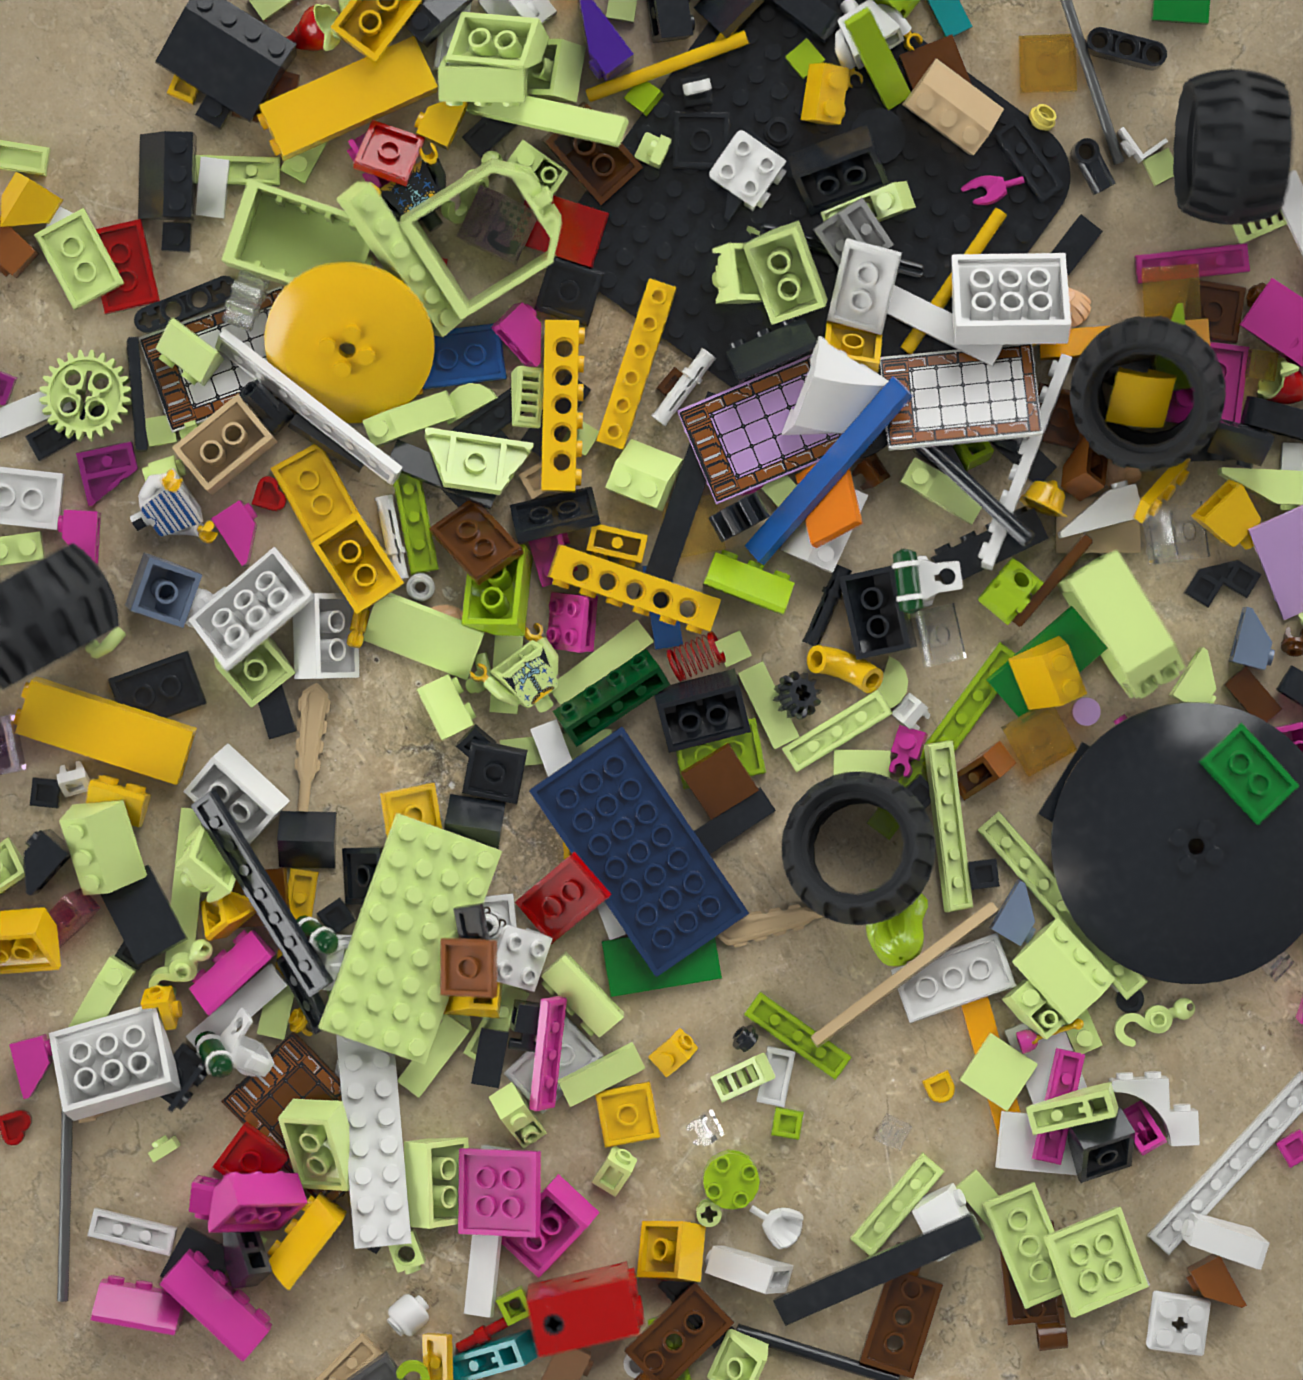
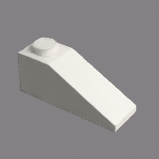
[1057,480,1140,538]

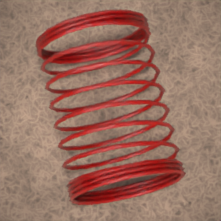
[666,631,726,682]

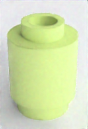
[142,455,186,481]

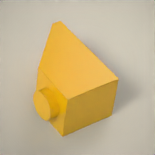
[414,101,469,150]

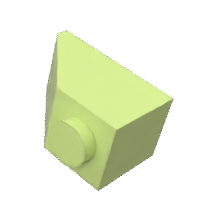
[1169,647,1216,703]

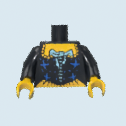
[370,143,447,233]

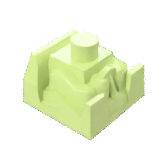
[712,243,763,304]
[175,823,236,903]

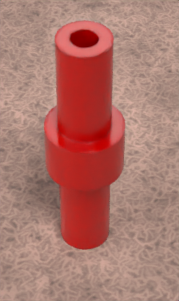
[455,1317,509,1353]

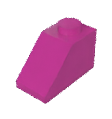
[491,302,541,367]
[211,500,258,567]
[58,510,101,565]
[9,1034,53,1099]
[189,1175,222,1220]

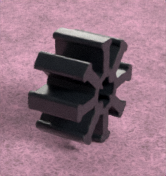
[708,491,770,543]

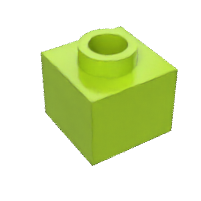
[953,441,994,471]
[496,1285,529,1326]

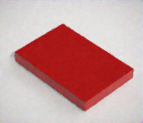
[512,196,609,268]
[96,219,161,315]
[515,851,611,945]

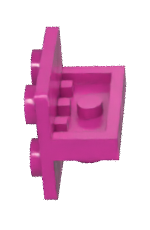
[546,592,598,653]

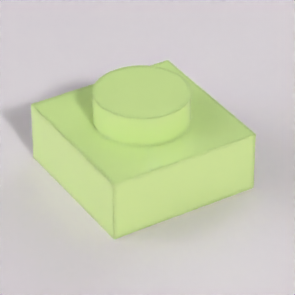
[148,1135,181,1162]

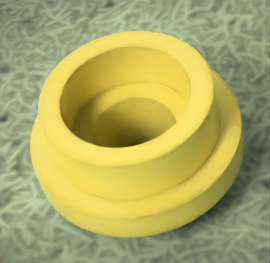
[1029,104,1056,131]

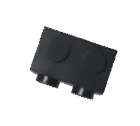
[160,1042,208,1113]

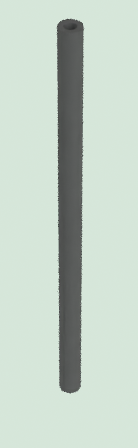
[1060,0,1124,165]
[57,1109,73,1302]

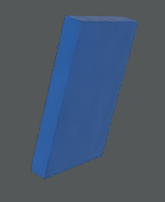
[423,323,507,390]

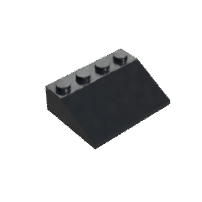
[155,0,297,123]

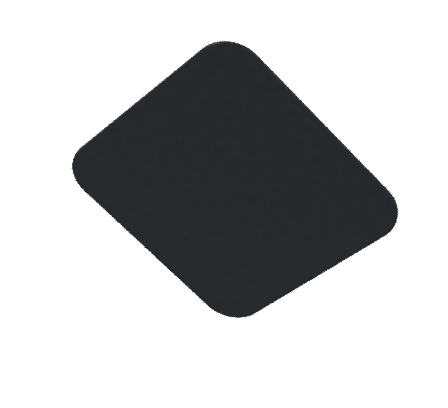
[572,0,1071,459]

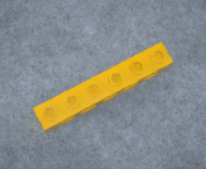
[596,278,677,449]
[541,320,585,492]
[547,545,721,635]

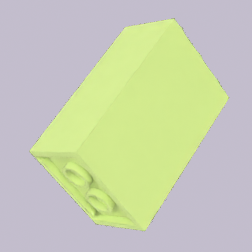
[222,179,376,286]

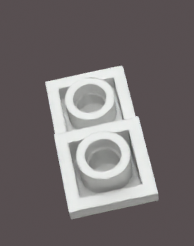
[196,157,230,219]

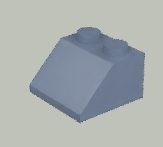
[125,552,202,628]

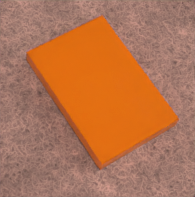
[795,463,863,548]

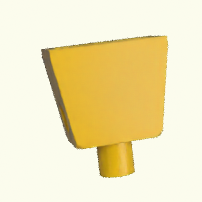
[1191,479,1261,550]

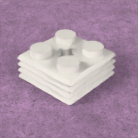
[1146,1291,1211,1356]

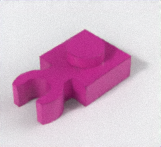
[889,725,928,778]

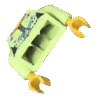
[470,623,559,712]

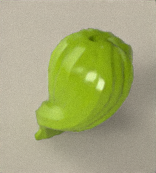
[866,889,928,967]

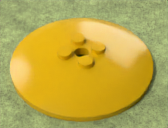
[264,262,435,423]

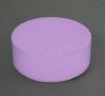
[1071,698,1101,726]

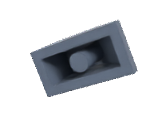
[1228,607,1275,670]
[989,879,1036,946]

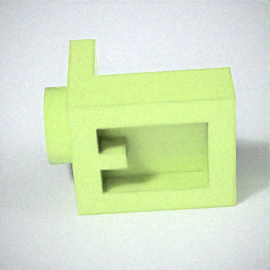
[635,132,672,169]
[592,1146,637,1197]

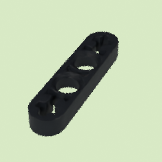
[134,276,239,334]

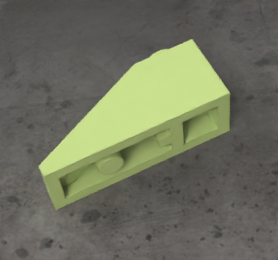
[362,390,457,447]
[899,457,982,525]
[1218,467,1303,511]
[69,955,137,1027]
[1026,1082,1118,1135]

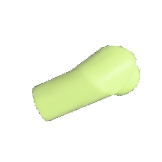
[85,627,126,659]

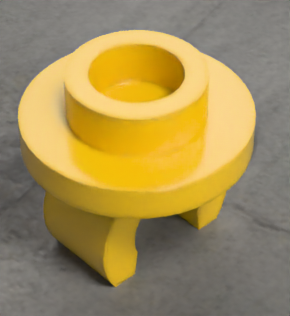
[288,1007,313,1036]

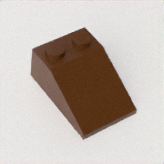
[541,102,643,205]

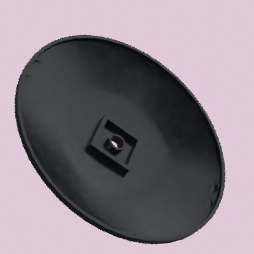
[1051,702,1303,984]

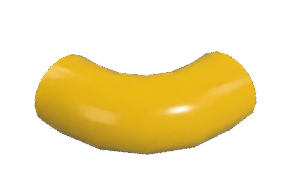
[807,645,884,693]

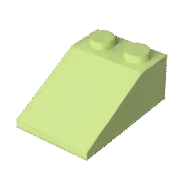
[278,1099,350,1191]

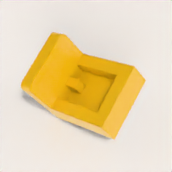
[141,985,183,1030]
[648,1028,698,1078]

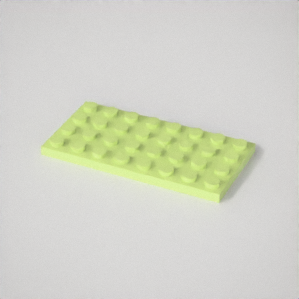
[318,813,502,1065]

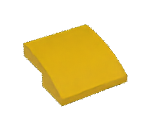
[1105,367,1177,428]

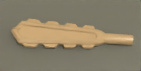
[295,682,331,812]
[716,904,823,947]

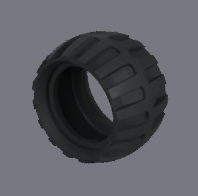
[1173,69,1293,225]
[1070,316,1226,471]
[0,543,120,689]
[781,771,936,925]

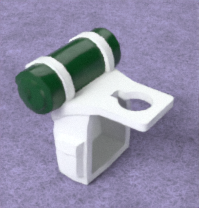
[892,548,963,614]
[296,915,352,991]
[195,1008,274,1078]

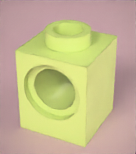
[388,1228,426,1275]

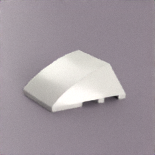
[782,336,888,435]

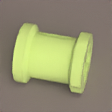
[696,1198,722,1227]

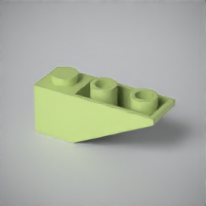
[821,181,916,222]

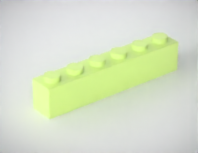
[337,181,464,337]

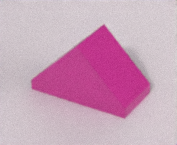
[1123,1100,1167,1156]

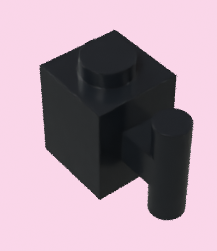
[508,999,541,1052]

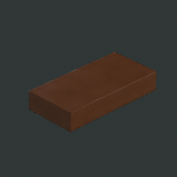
[1223,666,1282,722]

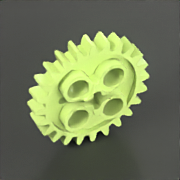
[39,350,132,442]

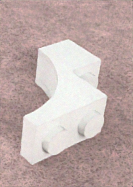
[1109,1071,1200,1146]

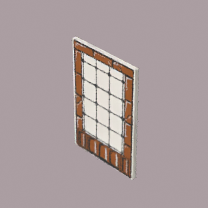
[139,286,283,433]
[880,344,1042,451]

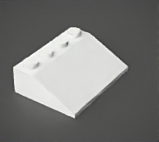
[952,253,1071,345]
[188,546,315,672]
[49,1007,181,1121]

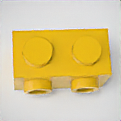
[801,63,850,125]
[586,525,648,568]

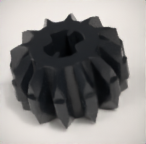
[773,671,822,720]

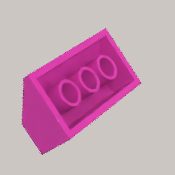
[159,1249,272,1362]

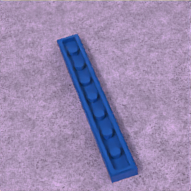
[745,377,913,565]

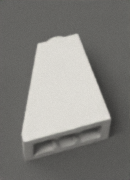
[1182,1211,1269,1270]
[705,1245,794,1294]

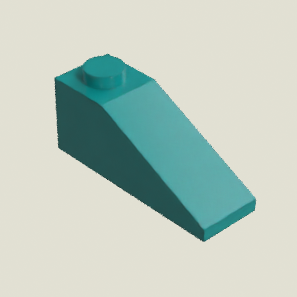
[453,1329,539,1380]

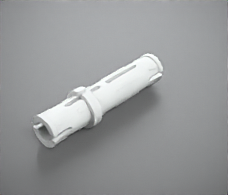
[651,348,716,427]
[375,495,409,579]

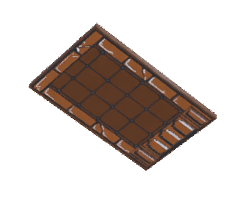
[221,1032,347,1203]

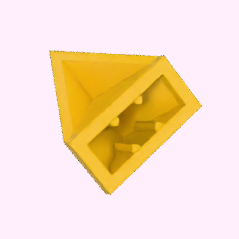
[0,172,63,227]
[200,892,257,941]

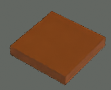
[441,938,497,998]

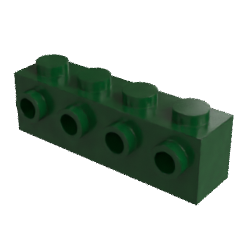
[552,649,671,747]

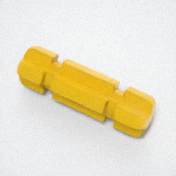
[346,606,371,648]

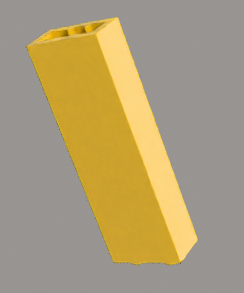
[257,36,438,161]
[13,676,197,785]

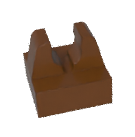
[852,453,891,490]

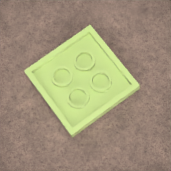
[1043,1206,1149,1317]

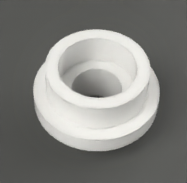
[407,573,435,601]

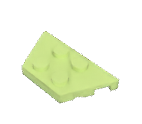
[424,427,533,495]

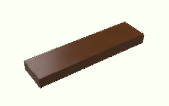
[1012,533,1093,627]

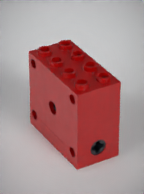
[526,1261,645,1357]

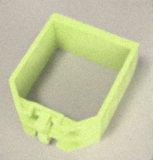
[399,159,562,320]
[1057,550,1186,699]

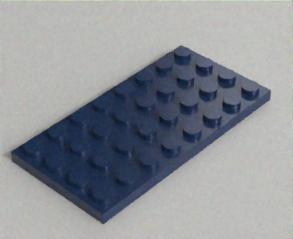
[529,726,749,977]

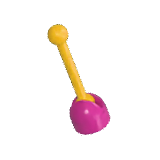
[1016,1018,1084,1054]

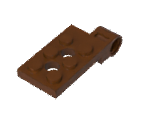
[999,1220,1068,1351]
[859,1242,943,1379]
[624,1282,734,1380]

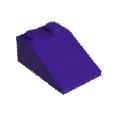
[578,0,634,82]

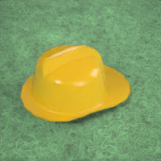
[1019,480,1067,518]

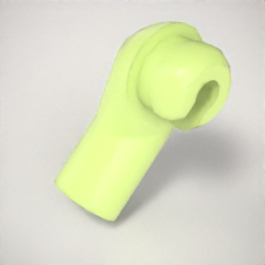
[466,652,492,693]

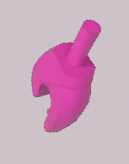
[961,175,1025,205]

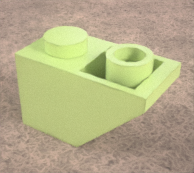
[507,139,569,195]
[1002,979,1067,1040]
[489,1082,547,1149]

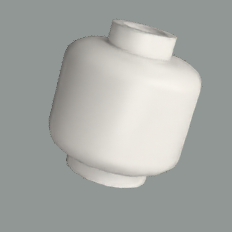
[387,1294,429,1336]

